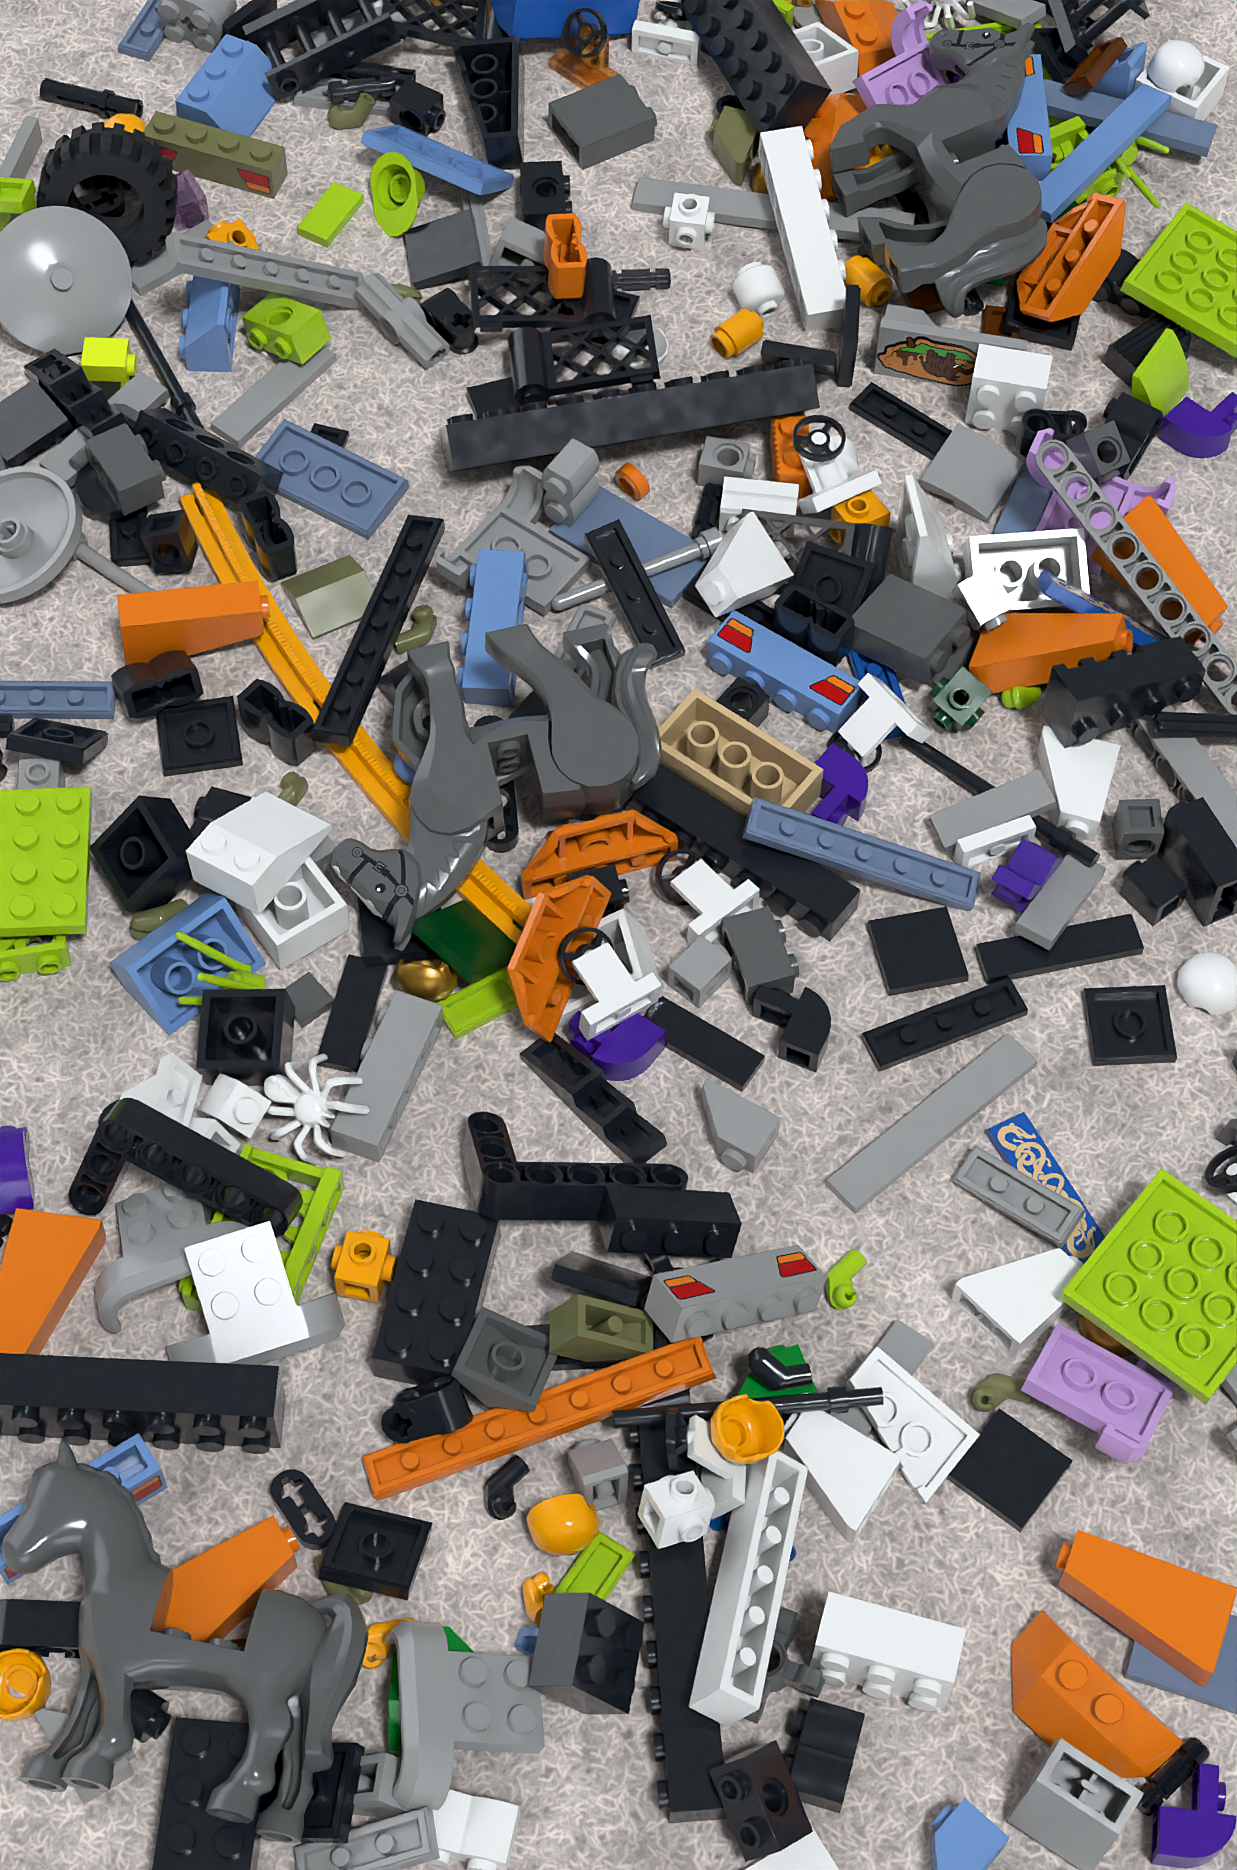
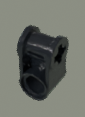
[419,288,478,355]
[1015,408,1087,457]
[381,1375,473,1444]

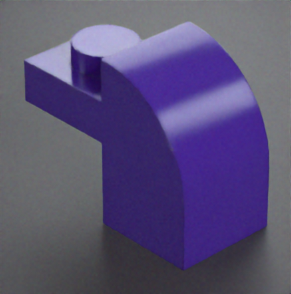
[1158,392,1237,458]
[812,743,868,826]
[991,838,1064,913]
[568,1010,666,1081]
[0,1126,35,1214]
[1151,1763,1237,1868]

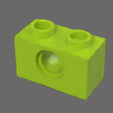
[242,292,331,365]

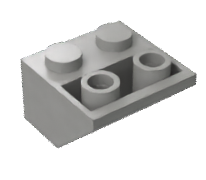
[1006,1738,1144,1870]

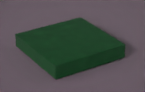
[411,899,517,983]

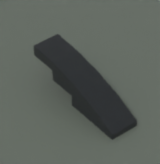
[23,349,128,438]
[520,1033,667,1163]

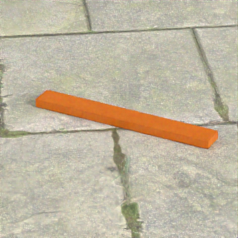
[362,1336,716,1501]

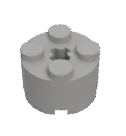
[157,0,237,52]

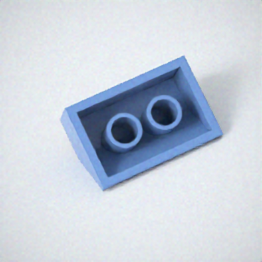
[175,34,277,137]
[179,242,241,372]
[109,892,266,1036]

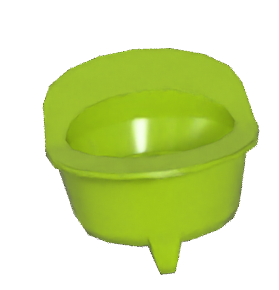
[370,152,426,237]

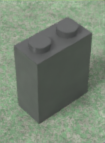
[548,74,657,170]
[851,573,970,685]

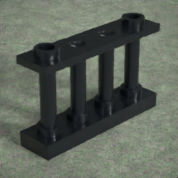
[242,0,401,101]
[1048,0,1150,64]

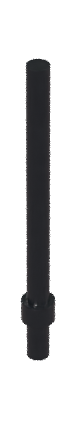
[125,298,204,429]
[899,733,1100,867]
[613,1386,884,1429]

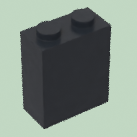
[1157,797,1237,927]

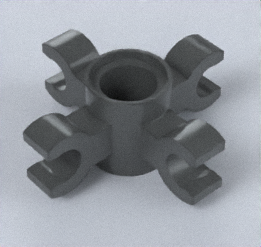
[744,1606,825,1724]

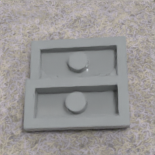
[920,424,1024,523]

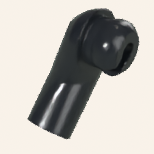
[748,1347,812,1391]
[485,1455,530,1520]

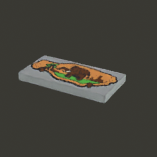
[874,317,1028,389]

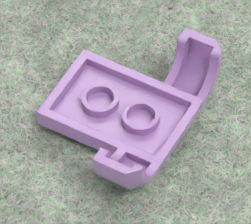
[853,0,951,109]
[1026,428,1178,576]
[1021,1323,1177,1464]

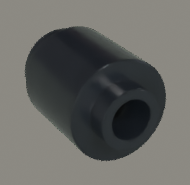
[130,1690,171,1743]

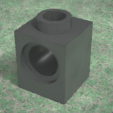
[1066,420,1131,483]
[1112,799,1164,859]

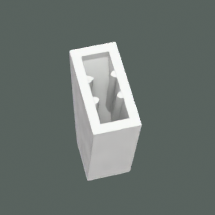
[695,512,794,618]
[1037,726,1121,841]
[951,1248,1084,1359]
[783,1410,902,1545]

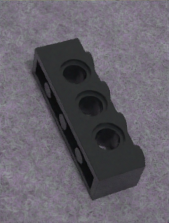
[133,408,284,505]

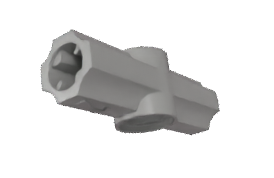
[355,273,450,368]

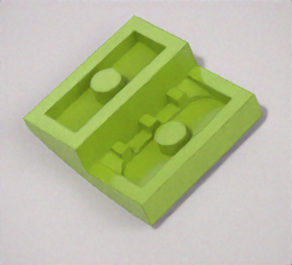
[1131,328,1189,436]

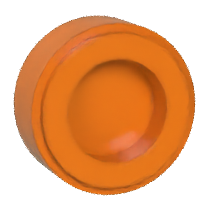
[615,463,650,501]

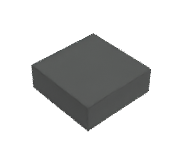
[285,972,334,1028]

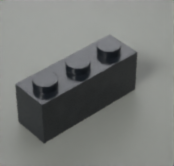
[597,1185,742,1258]

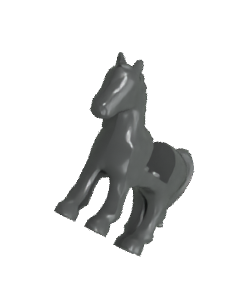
[1,1440,369,1844]

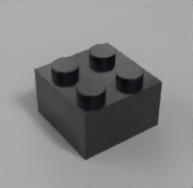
[90,795,196,912]
[196,989,296,1086]
[528,1592,645,1715]

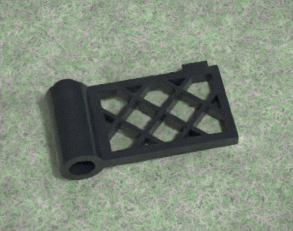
[381,0,510,47]
[468,257,617,337]
[507,315,660,406]
[741,508,893,599]

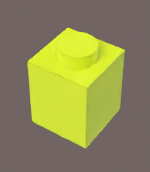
[80,337,138,387]

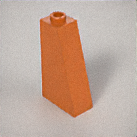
[1090,495,1228,645]
[117,580,270,665]
[969,613,1133,694]
[0,1208,106,1355]
[164,1515,300,1643]
[1054,1530,1237,1687]

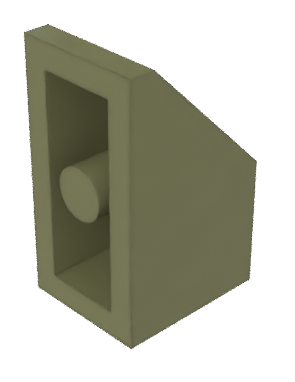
[709,106,760,186]
[549,1294,653,1362]

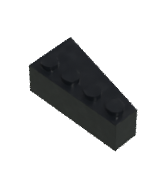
[451,36,525,168]
[1041,636,1206,748]

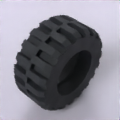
[37,122,178,267]

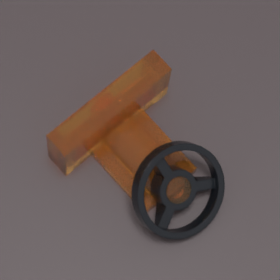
[548,8,619,89]

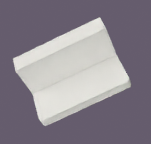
[949,815,1036,868]

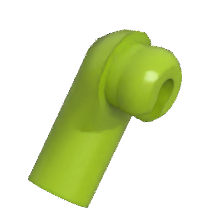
[1001,684,1042,709]
[825,1248,867,1310]

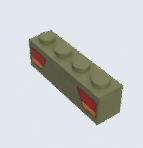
[143,111,288,199]

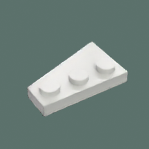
[846,1346,980,1504]

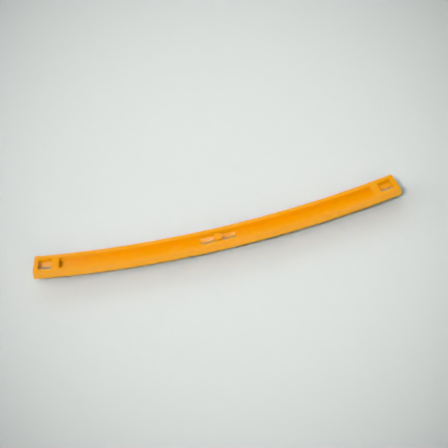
[179,483,532,945]

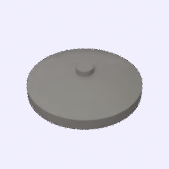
[0,206,132,355]
[0,466,83,604]

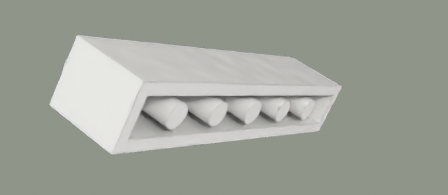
[758,126,846,332]
[689,1451,808,1727]

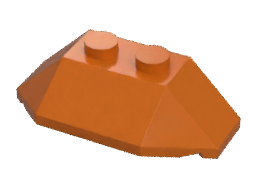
[815,0,898,93]
[803,93,875,202]
[1016,193,1126,322]
[521,810,678,900]
[507,875,612,1042]
[1012,1610,1184,1778]

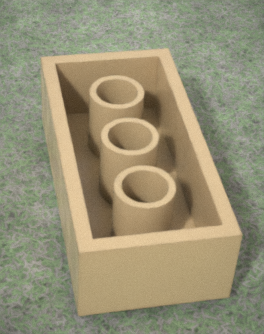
[658,688,824,818]

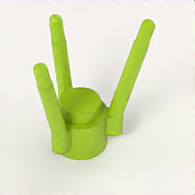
[1114,136,1170,208]
[175,931,266,1006]

